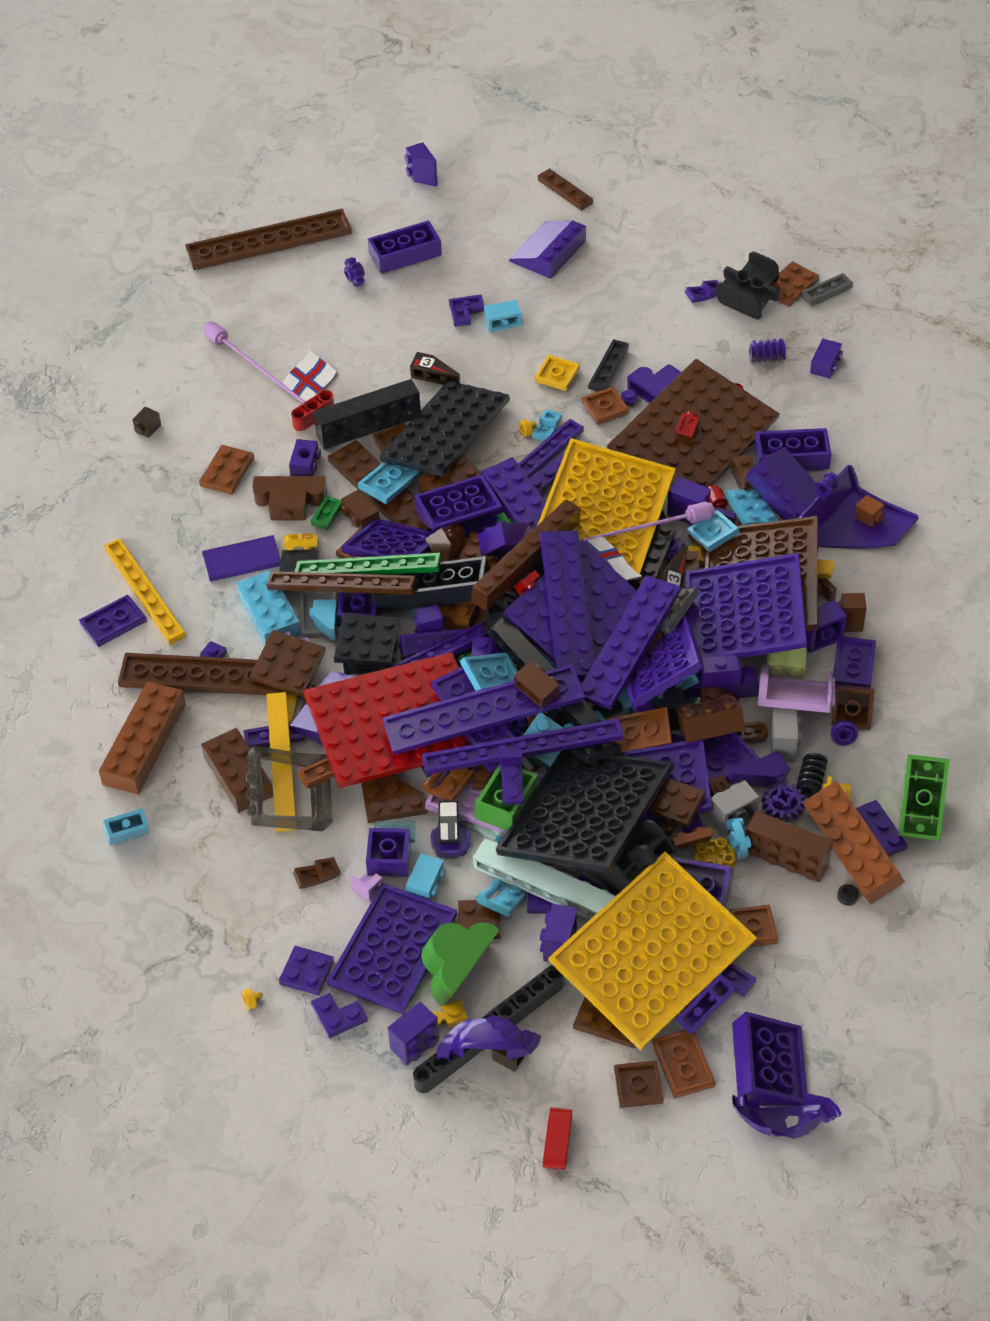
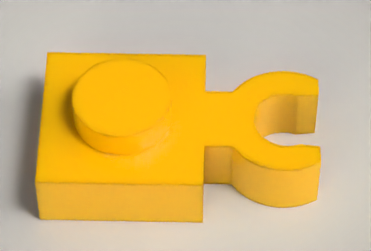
[432,1000,468,1028]

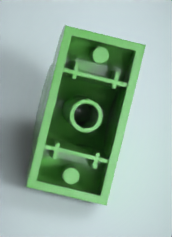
[898,754,950,841]
[422,922,500,1006]

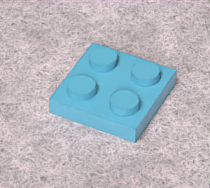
[688,510,739,552]

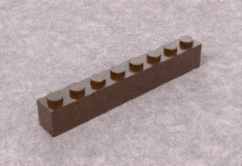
[471,499,581,611]

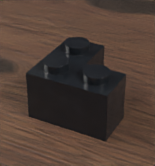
[661,687,701,731]

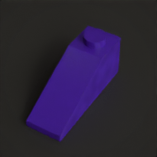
[726,751,791,787]
[675,974,736,1035]

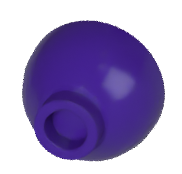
[831,720,859,746]

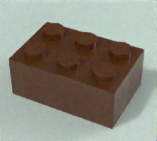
[418,455,481,494]
[676,694,746,743]

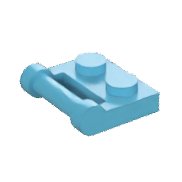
[476,878,527,917]

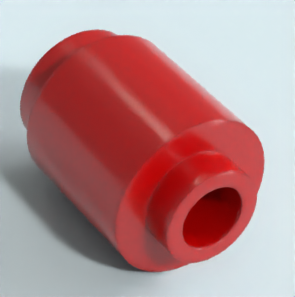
[708,485,728,509]

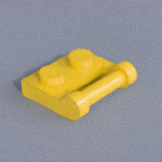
[283,533,317,550]

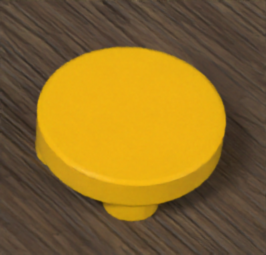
[694,837,736,868]

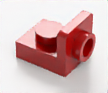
[675,411,700,439]
[514,570,540,596]

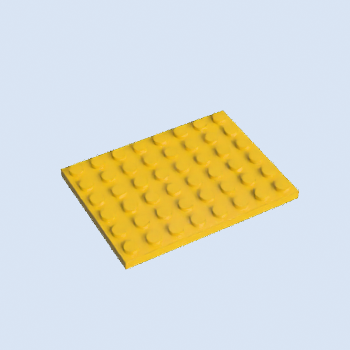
[537,438,676,580]
[548,852,757,1051]

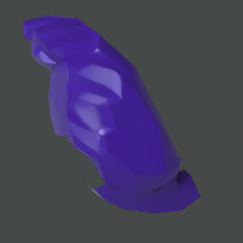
[436,1016,541,1060]
[732,1092,842,1139]

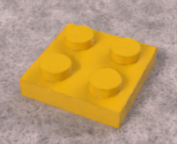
[535,355,580,391]

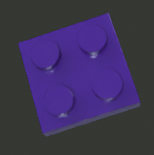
[279,945,334,996]

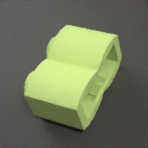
[767,648,807,676]

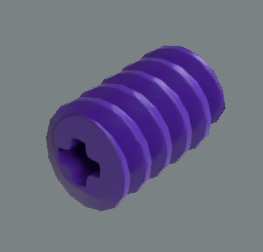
[749,338,786,362]

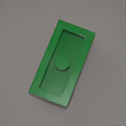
[311,496,342,530]

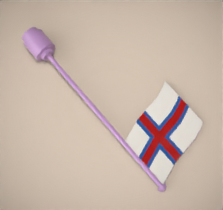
[203,322,337,403]
[579,502,715,581]

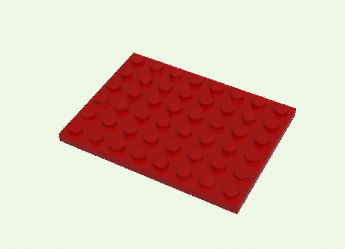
[304,652,470,789]

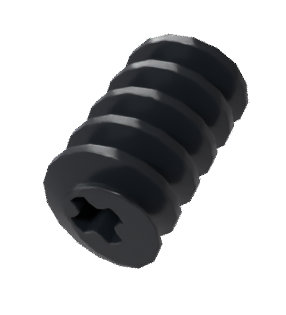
[796,753,828,798]

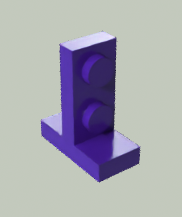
[500,749,523,805]

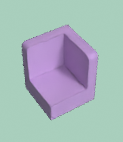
[350,873,383,902]

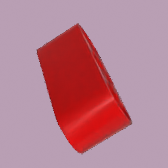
[291,390,334,431]
[543,1107,572,1170]

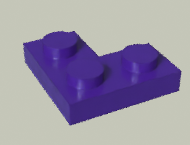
[448,294,484,327]
[311,993,368,1039]

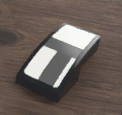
[438,801,459,844]

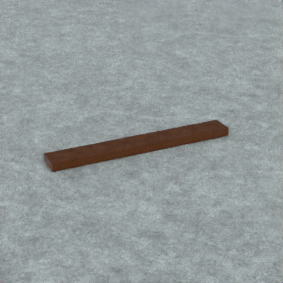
[266,571,416,595]

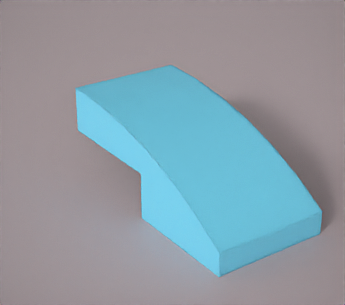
[532,409,562,441]

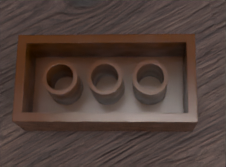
[201,727,274,813]
[746,811,833,882]

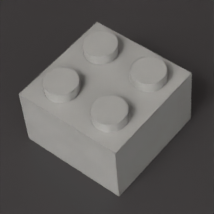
[770,707,801,762]
[710,780,759,838]

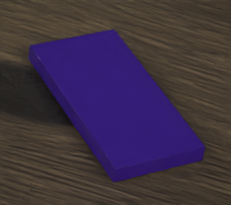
[202,535,281,582]

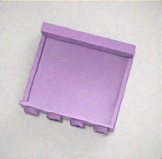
[758,664,835,713]

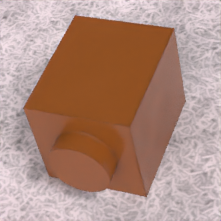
[855,495,885,528]

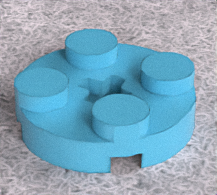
[726,818,751,860]

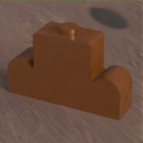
[253,476,327,521]

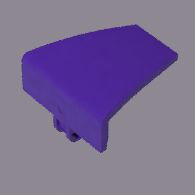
[798,465,919,549]

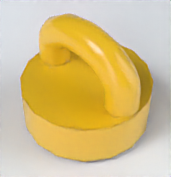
[519,419,537,437]
[242,988,263,1010]

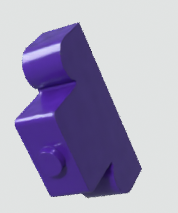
[627,364,681,404]
[683,655,759,698]

